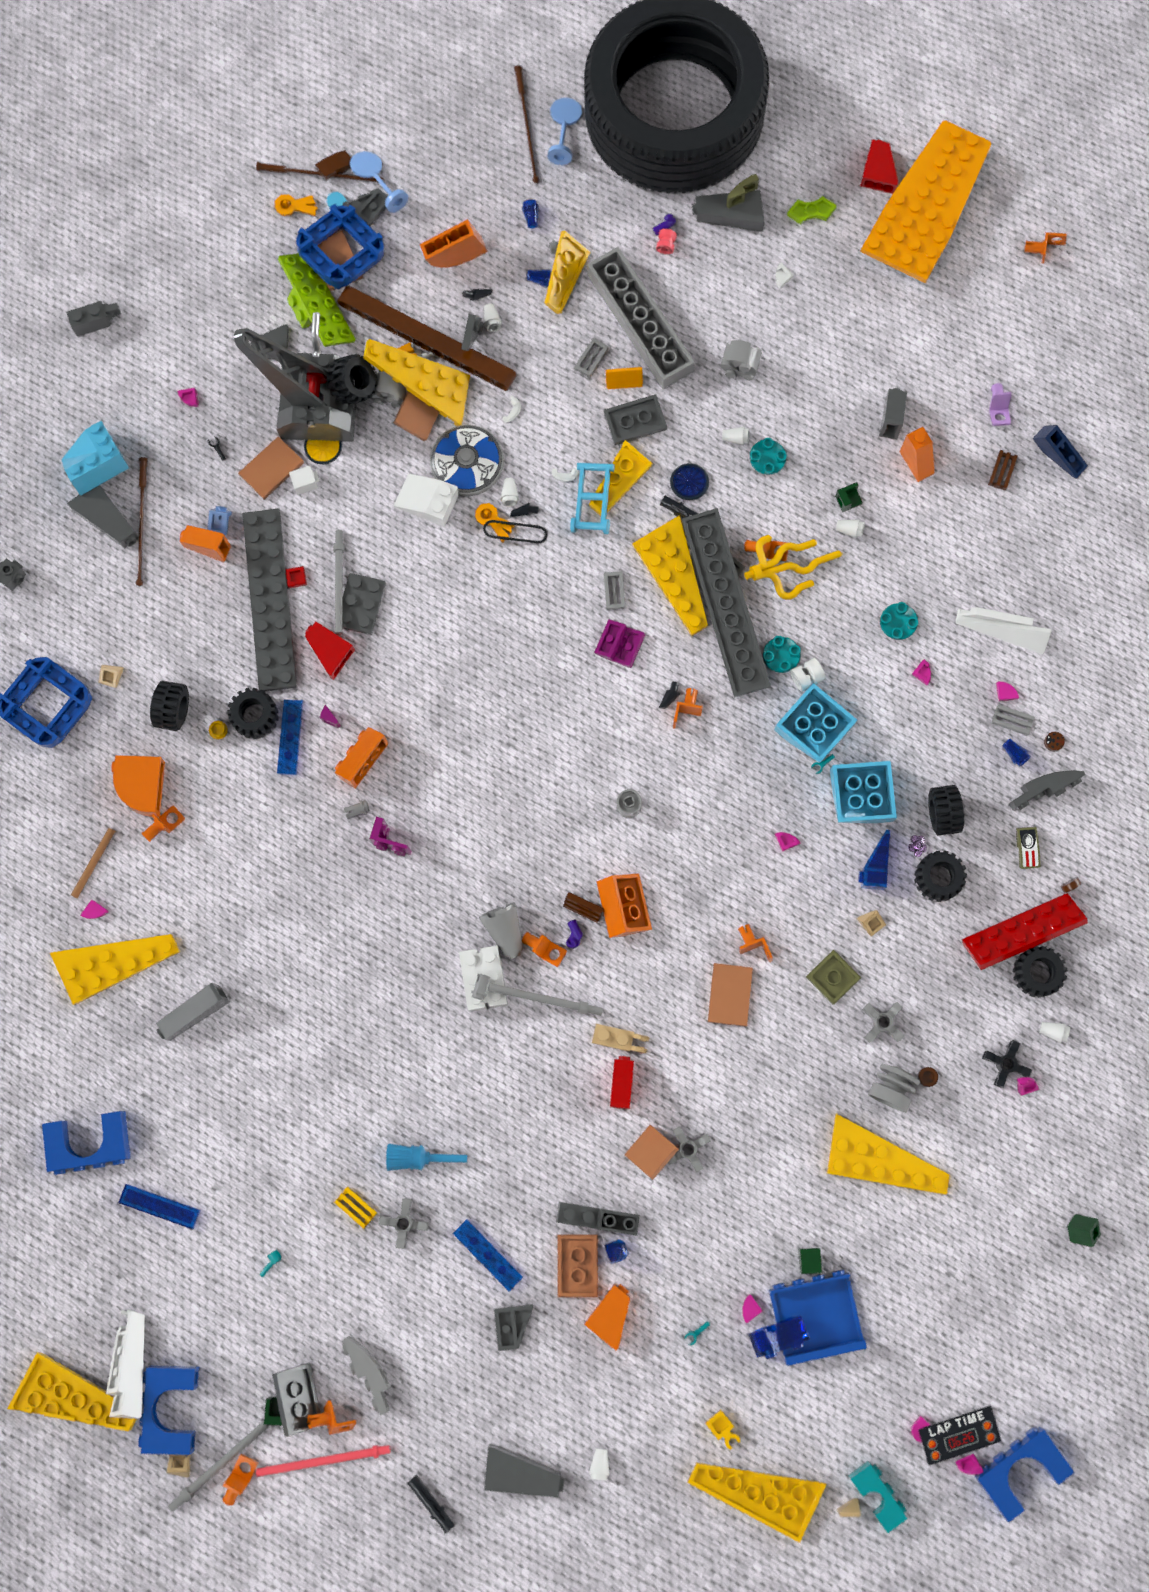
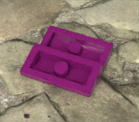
[594,619,645,668]

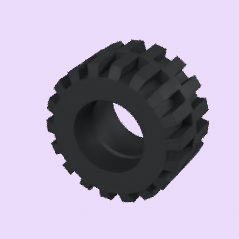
[326,354,378,405]
[150,681,189,731]
[227,688,279,739]
[928,785,965,836]
[914,850,967,902]
[1013,946,1068,998]

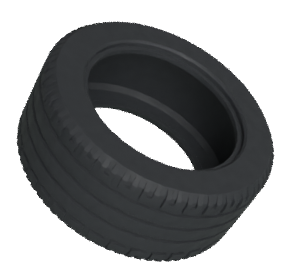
[584,0,769,194]

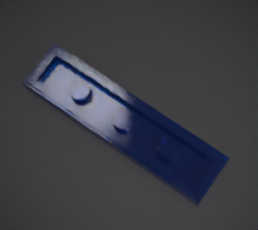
[277,699,303,775]
[118,1184,201,1229]
[453,1219,523,1292]

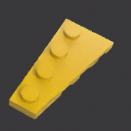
[544,231,590,314]
[589,440,652,516]

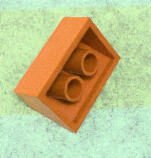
[334,727,389,789]
[596,873,652,938]

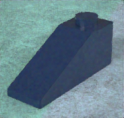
[1032,425,1088,479]

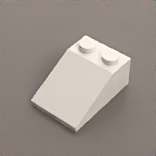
[394,474,459,527]

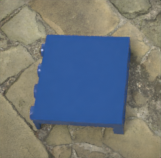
[769,1270,867,1366]

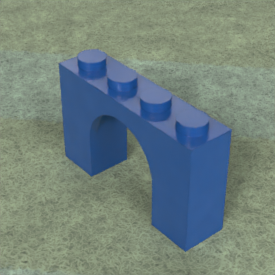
[42,1111,131,1175]
[138,1366,199,1455]
[974,1427,1075,1523]

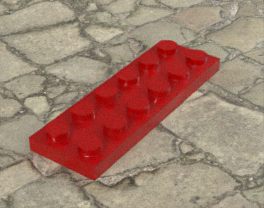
[962,893,1088,970]

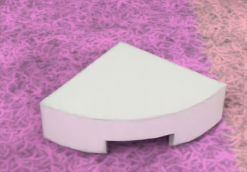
[775,263,794,289]

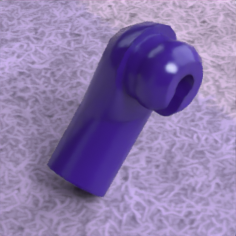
[652,213,676,236]

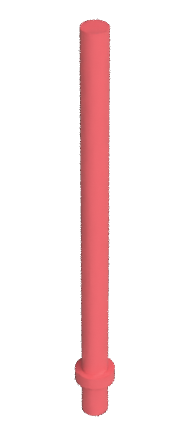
[256,1445,391,1477]

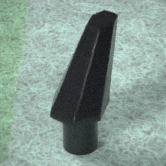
[463,289,493,300]
[510,503,539,517]
[659,681,680,709]

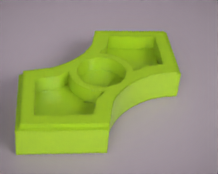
[787,196,837,225]

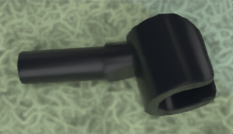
[207,436,226,461]

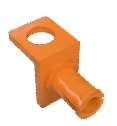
[1024,232,1067,263]
[744,540,789,561]
[673,688,703,729]
[142,806,185,842]
[738,924,773,962]
[522,932,567,967]
[307,1400,356,1435]
[222,1454,258,1506]

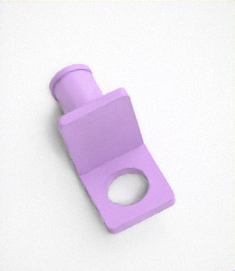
[989,383,1012,426]

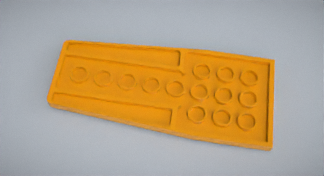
[860,120,991,283]

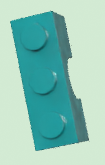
[848,1461,908,1533]

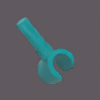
[811,754,835,774]
[260,1250,282,1277]
[684,1321,710,1345]

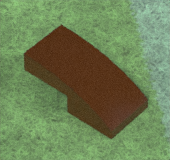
[315,150,352,181]

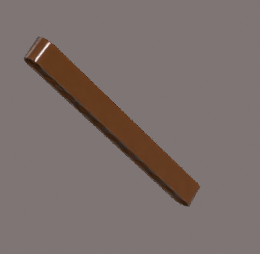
[337,285,517,391]

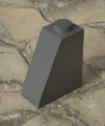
[879,388,907,440]

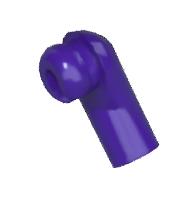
[566,919,583,949]

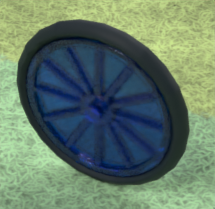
[670,463,709,501]

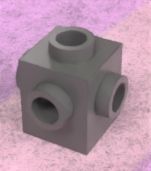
[0,558,26,591]

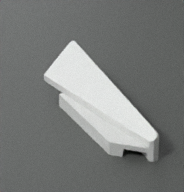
[956,607,1051,654]
[106,1311,145,1419]

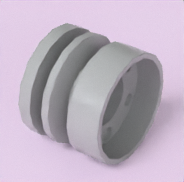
[868,1063,920,1113]

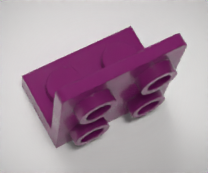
[369,816,412,857]

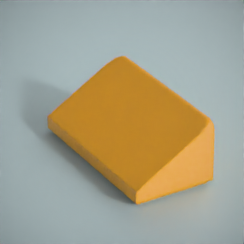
[606,367,643,390]

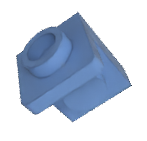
[207,506,232,535]

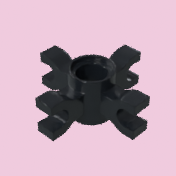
[982,1040,1032,1088]

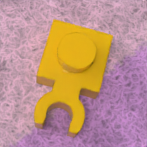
[705,1409,741,1450]

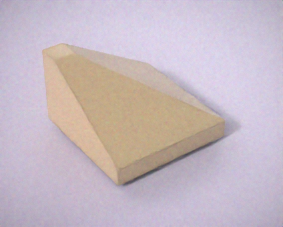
[98,665,124,688]
[857,910,886,937]
[167,1454,190,1477]
[837,1498,861,1517]

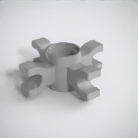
[862,1002,905,1043]
[668,1126,711,1173]
[379,1198,429,1249]

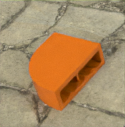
[419,219,488,268]
[111,755,165,817]

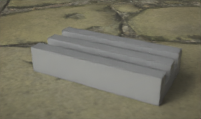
[574,338,609,378]
[604,571,625,610]
[991,704,1035,736]

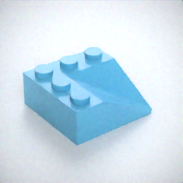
[61,421,129,496]
[774,683,857,763]
[830,761,897,823]

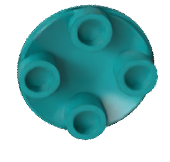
[749,438,787,475]
[880,602,918,640]
[763,636,801,673]

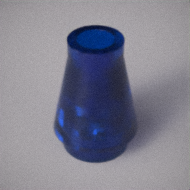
[521,199,539,229]
[527,269,551,288]
[1002,738,1031,767]

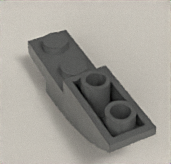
[1009,770,1085,810]
[556,1202,640,1236]

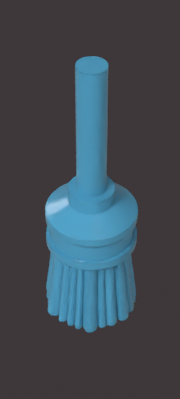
[386,1144,468,1171]

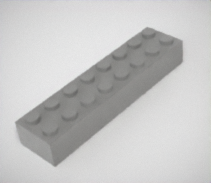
[587,247,695,389]

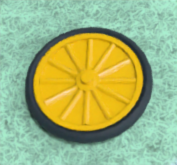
[304,440,342,465]

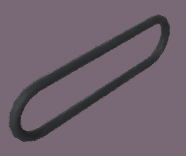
[483,520,547,544]

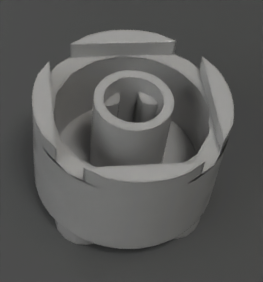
[721,340,762,380]
[372,370,408,408]

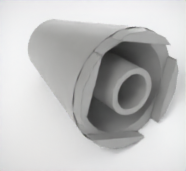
[479,902,523,959]

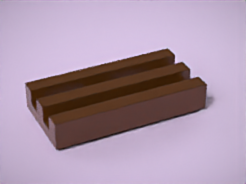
[988,450,1018,491]
[563,892,603,923]

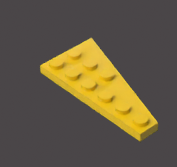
[363,339,470,426]
[632,515,708,636]
[50,934,180,1005]
[827,1114,950,1195]
[7,1352,137,1431]
[687,1462,827,1543]

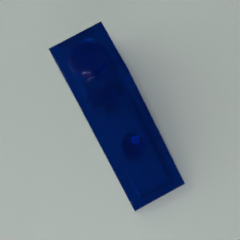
[858,830,890,890]

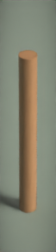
[71,828,115,899]

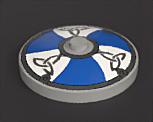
[430,425,504,497]

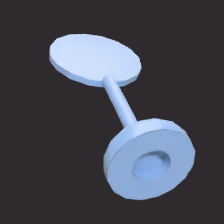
[547,98,582,165]
[350,152,408,213]

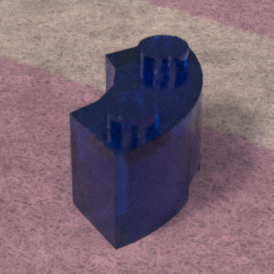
[748,1315,810,1359]

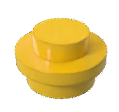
[209,721,228,740]

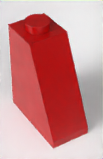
[860,139,898,194]
[305,621,355,680]
[610,1056,634,1109]

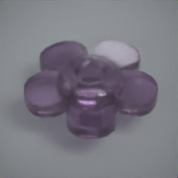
[908,835,927,857]

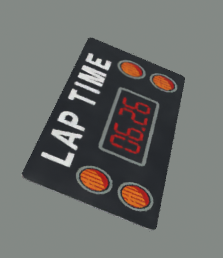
[918,1406,1001,1465]

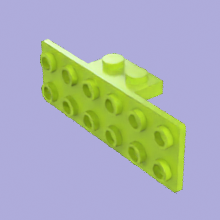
[278,253,356,347]

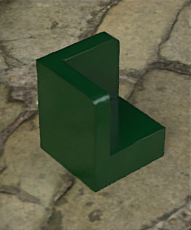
[835,482,863,512]
[1067,1214,1101,1247]
[798,1248,822,1274]
[263,1396,282,1426]

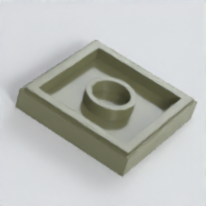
[806,950,861,1005]

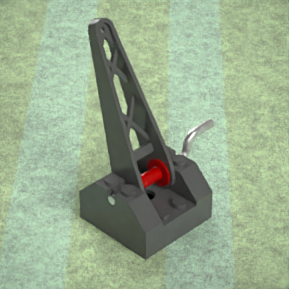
[234,312,356,442]

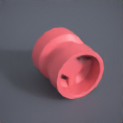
[656,229,677,254]

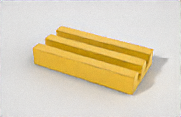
[334,1186,377,1229]

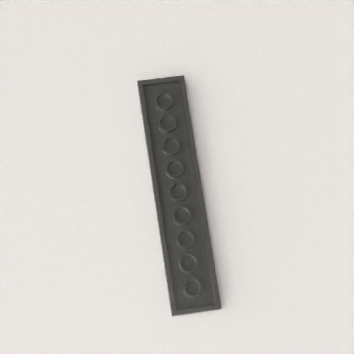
[242,508,297,691]
[682,508,771,698]

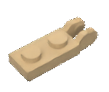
[592,1024,649,1054]

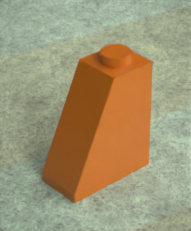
[900,427,934,482]
[180,525,231,563]
[584,1284,630,1351]

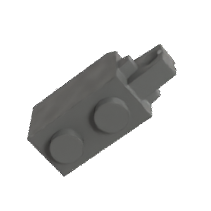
[66,301,121,337]

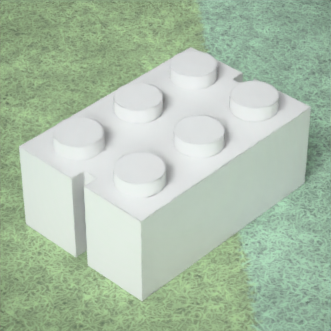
[459,945,508,1012]

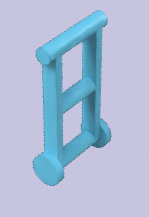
[570,463,615,534]

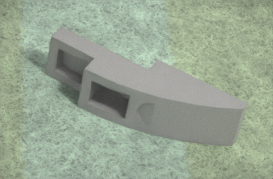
[342,1336,390,1415]

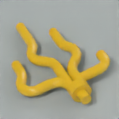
[744,535,842,600]

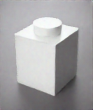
[289,465,320,495]

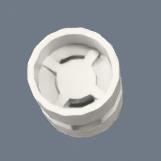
[790,658,826,692]

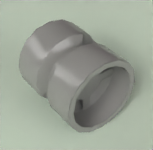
[617,789,642,819]

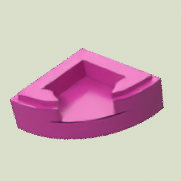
[177,388,199,407]
[912,659,931,686]
[996,681,1019,701]
[774,832,801,852]
[80,900,108,919]
[1017,1077,1039,1096]
[742,1294,762,1323]
[955,1453,983,1475]

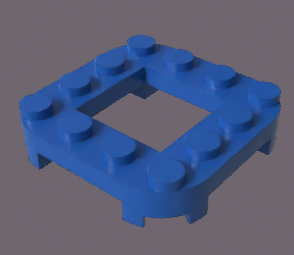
[296,204,384,289]
[0,657,92,748]

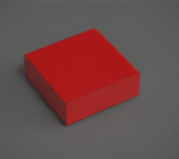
[285,566,307,588]

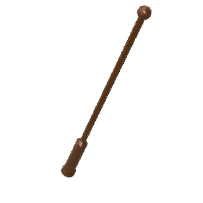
[514,65,539,183]
[256,162,384,184]
[135,457,148,586]

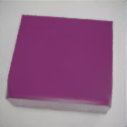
[319,705,340,728]

